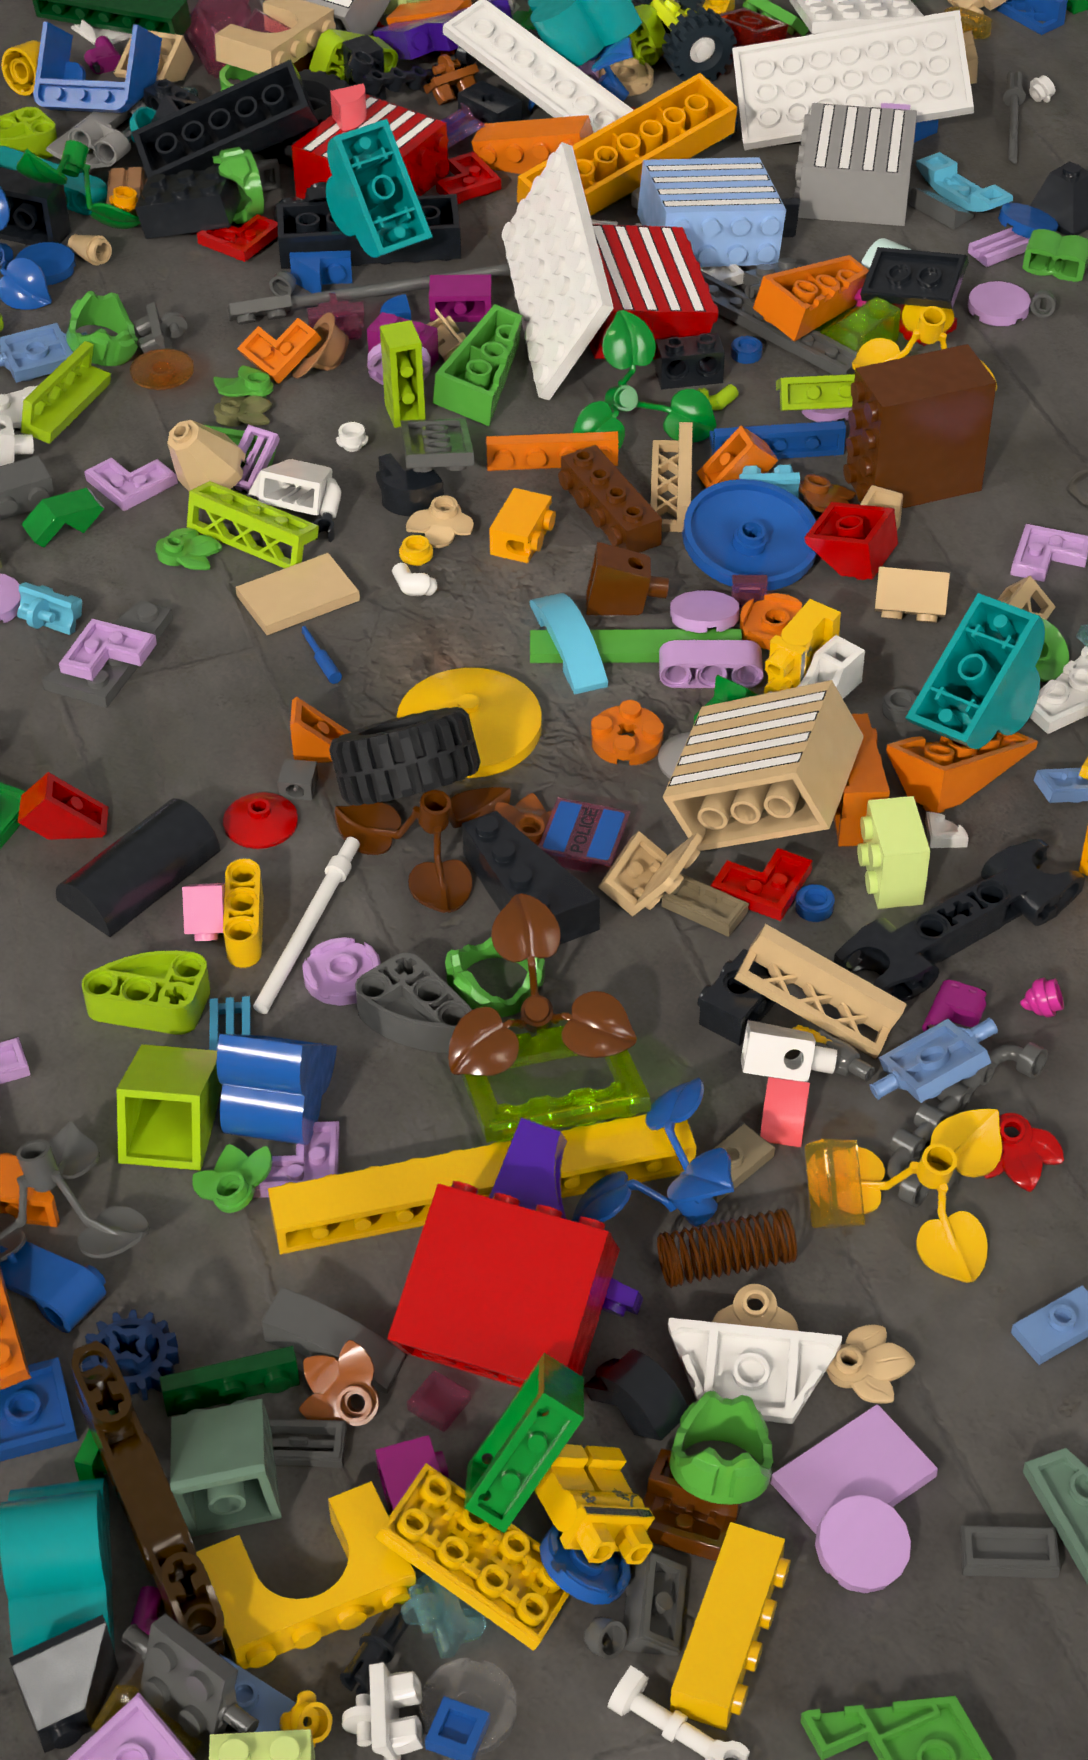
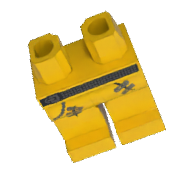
[764,599,841,694]
[534,1444,655,1565]

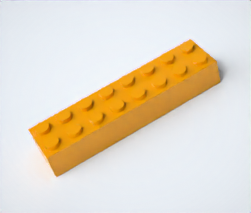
[517,73,738,216]

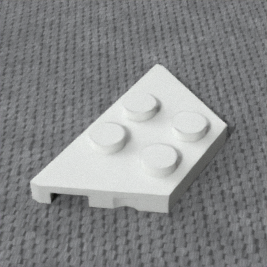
[668,1318,842,1424]

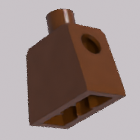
[586,542,669,615]

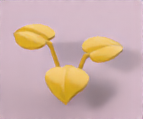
[852,305,997,391]
[811,1109,1002,1283]

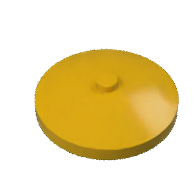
[397,668,542,778]

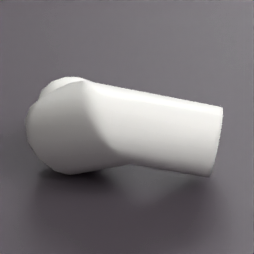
[392,563,437,596]

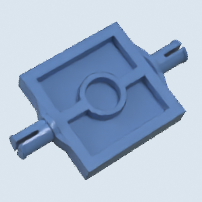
[0,323,88,383]
[869,1018,998,1103]

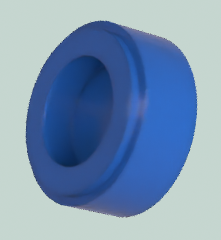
[731,336,763,364]
[795,884,835,922]

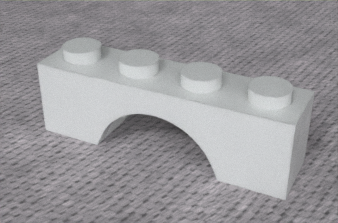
[769,635,865,698]

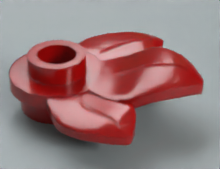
[984,1113,1064,1192]

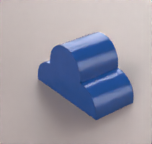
[217,1034,337,1145]

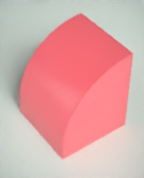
[330,83,367,132]
[760,1077,810,1147]

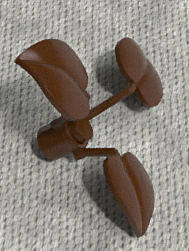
[334,787,511,913]
[448,893,637,1077]

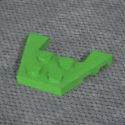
[800,1696,993,1760]

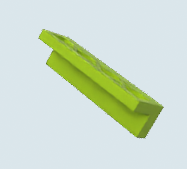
[21,341,111,444]
[776,374,855,411]
[187,481,319,569]

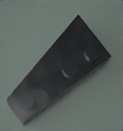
[462,811,600,945]

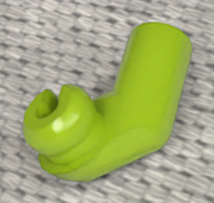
[697,384,739,410]

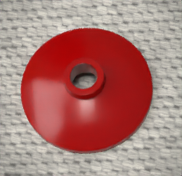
[223,792,298,849]

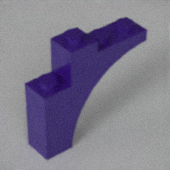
[373,0,513,60]
[489,1117,644,1317]

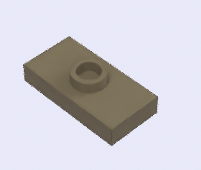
[661,873,749,937]
[713,1124,775,1203]

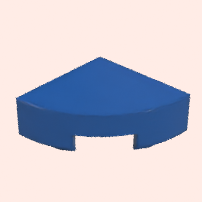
[380,294,411,320]

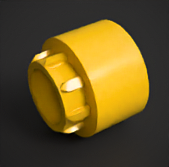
[1,40,40,96]

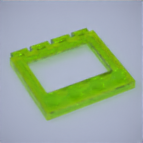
[461,1025,651,1143]

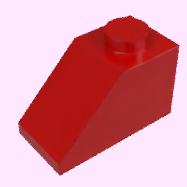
[18,772,109,840]

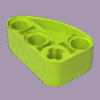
[599,4,667,66]
[309,29,398,81]
[0,107,58,159]
[81,950,211,1035]

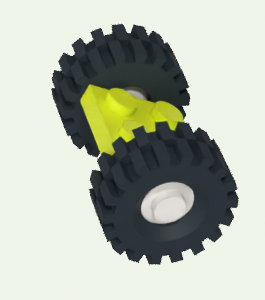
[632,0,737,81]

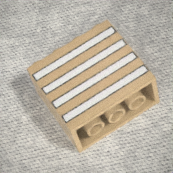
[663,680,864,851]

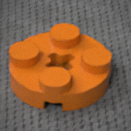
[740,593,802,650]
[591,700,664,765]

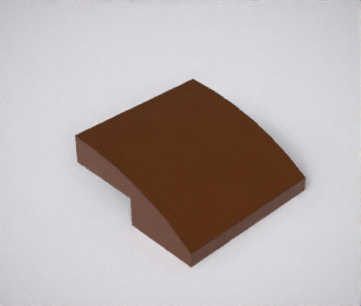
[643,1448,742,1561]

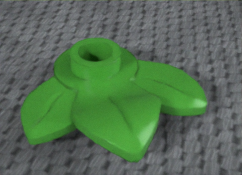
[213,365,273,398]
[155,528,223,570]
[192,1144,273,1213]

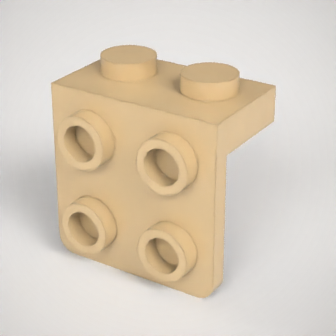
[598,831,703,917]

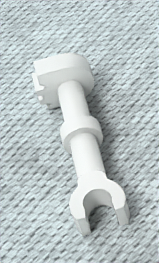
[607,1665,750,1760]

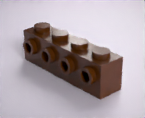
[558,445,662,553]

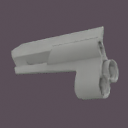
[46,100,146,172]

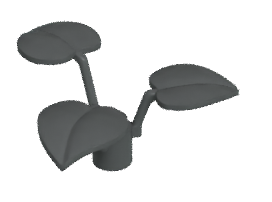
[0,1121,150,1262]

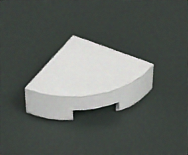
[925,812,968,848]

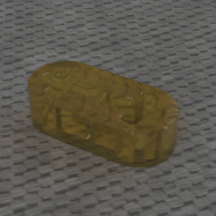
[944,7,992,39]

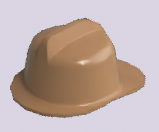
[292,312,349,378]

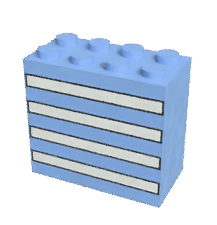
[637,157,786,267]

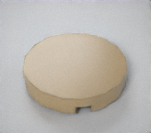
[599,58,654,96]

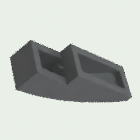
[262,1287,406,1394]

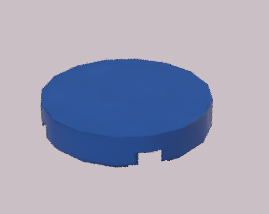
[998,203,1058,239]
[15,242,76,285]
[540,1524,631,1605]

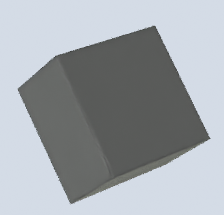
[278,759,319,801]

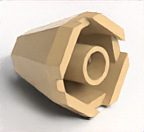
[167,420,246,491]

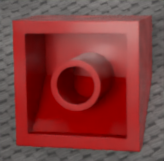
[804,502,898,580]

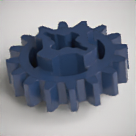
[81,1309,180,1401]

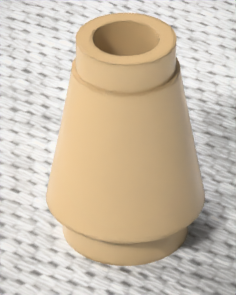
[68,234,112,265]

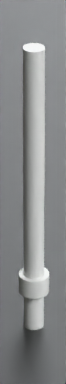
[253,837,360,1014]

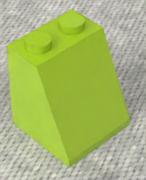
[116,1044,222,1171]

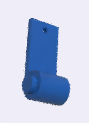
[0,1241,106,1333]

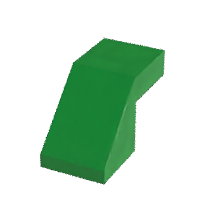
[21,488,105,548]

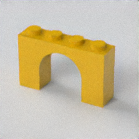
[196,1481,418,1669]

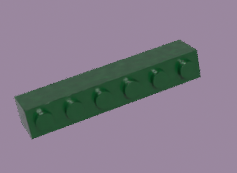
[32,0,192,35]

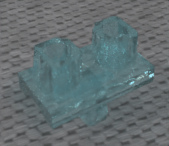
[400,1574,487,1659]

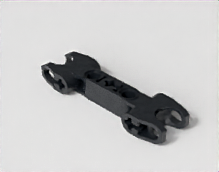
[834,839,1085,1001]

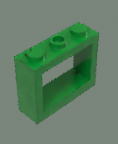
[464,1353,584,1533]

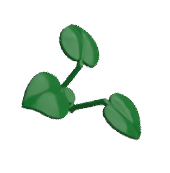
[16,140,140,229]
[572,310,717,450]

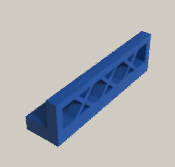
[995,0,1068,35]
[709,421,846,459]

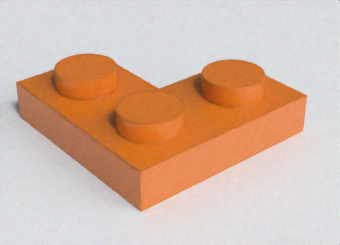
[237,318,322,384]

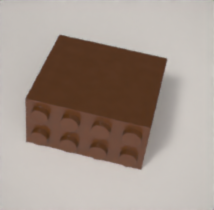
[843,344,997,509]

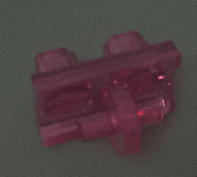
[307,292,364,340]

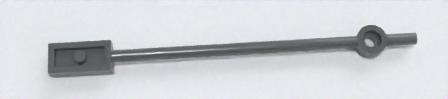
[227,263,511,324]

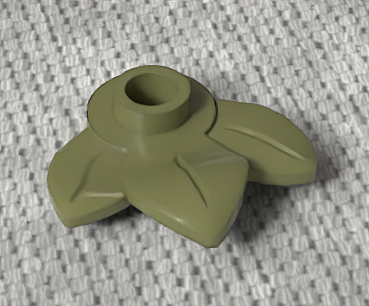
[213,395,272,427]

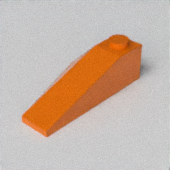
[886,732,1038,813]

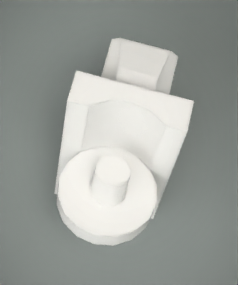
[342,1662,424,1760]

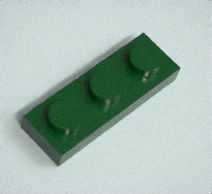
[159,1346,300,1417]

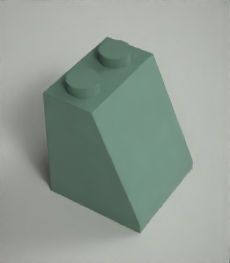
[170,1398,282,1537]

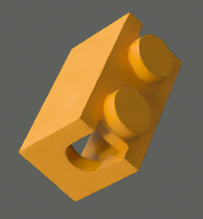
[489,488,556,563]

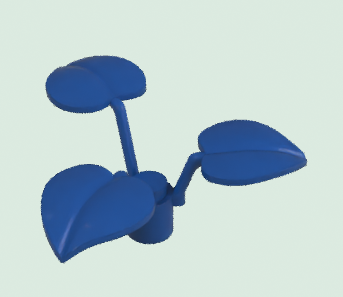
[528,37,633,112]
[0,186,52,310]
[572,1077,734,1226]

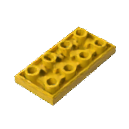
[375,1463,569,1651]

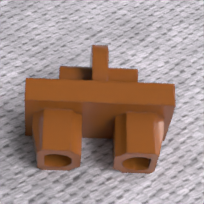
[423,54,479,105]

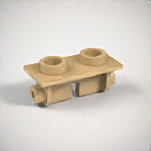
[426,308,466,362]

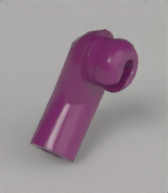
[130,1586,162,1635]

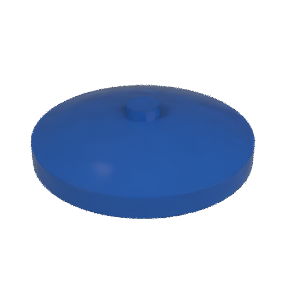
[682,479,817,591]

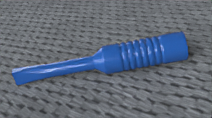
[302,626,342,684]

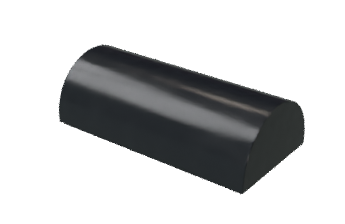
[56,798,220,937]

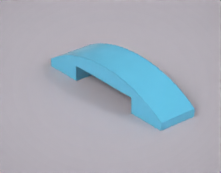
[916,152,1013,212]
[530,593,608,695]

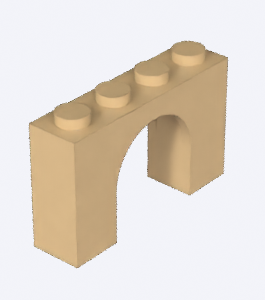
[215,0,336,74]

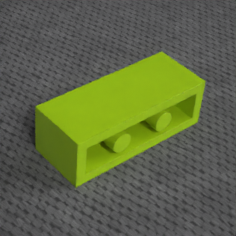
[380,320,426,428]

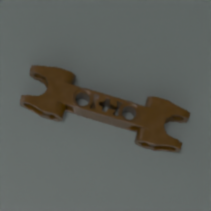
[72,1340,226,1656]

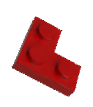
[436,151,502,204]
[197,214,278,262]
[711,848,813,921]

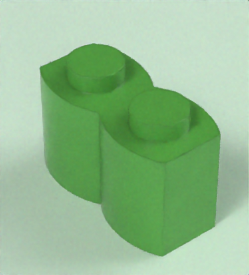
[1022,229,1088,282]

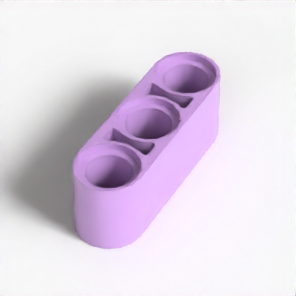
[659,640,763,688]

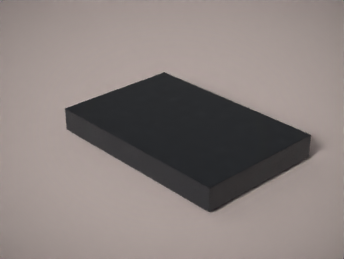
[860,247,969,309]

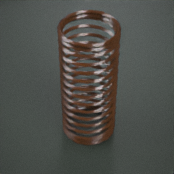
[657,1208,798,1288]

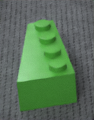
[433,304,523,426]

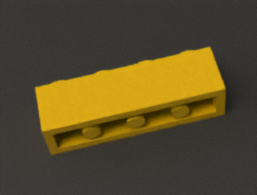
[670,1522,791,1731]

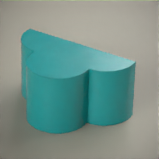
[528,0,642,67]
[326,119,432,258]
[905,593,1045,749]
[0,1478,115,1656]

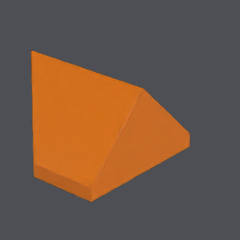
[290,696,351,763]

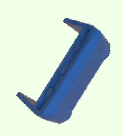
[33,22,162,113]

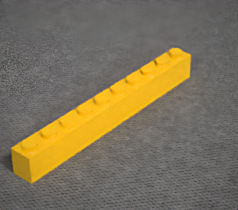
[268,1114,696,1255]

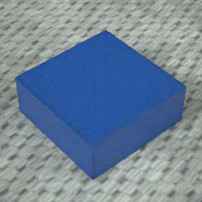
[425,1696,491,1760]

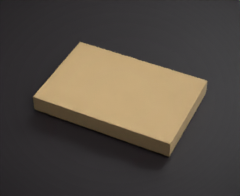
[236,553,360,635]

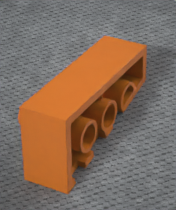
[471,115,593,174]
[753,255,869,342]
[834,713,890,846]

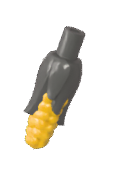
[792,1025,875,1082]

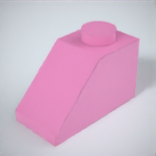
[182,883,225,941]

